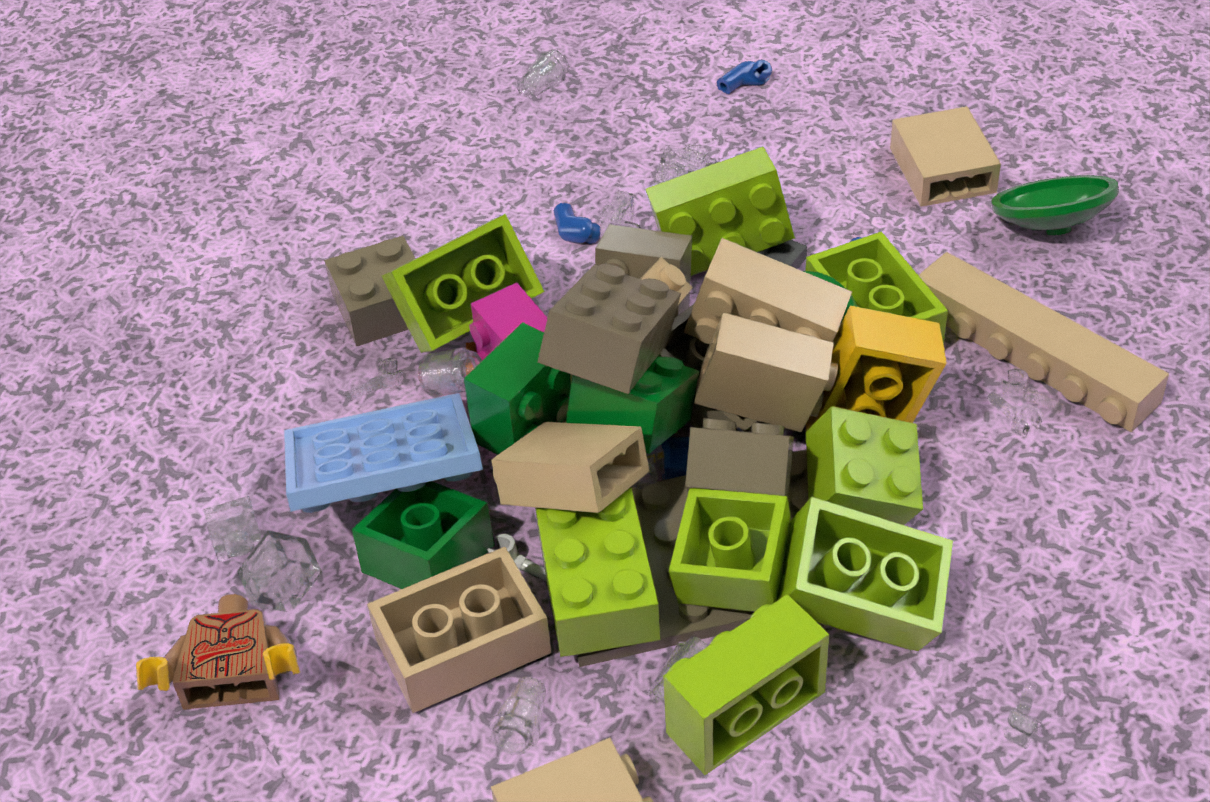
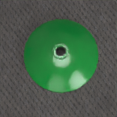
[991,175,1119,235]

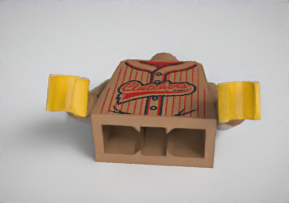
[136,594,300,710]

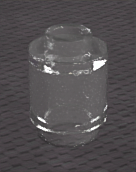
[418,348,482,396]

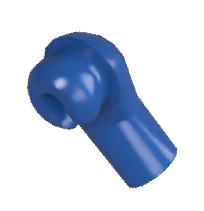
[717,59,772,94]
[553,203,601,244]

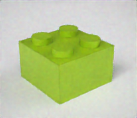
[806,406,923,525]
[669,488,791,611]

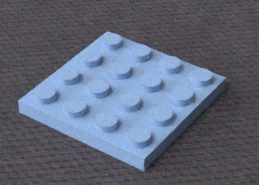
[284,393,483,513]

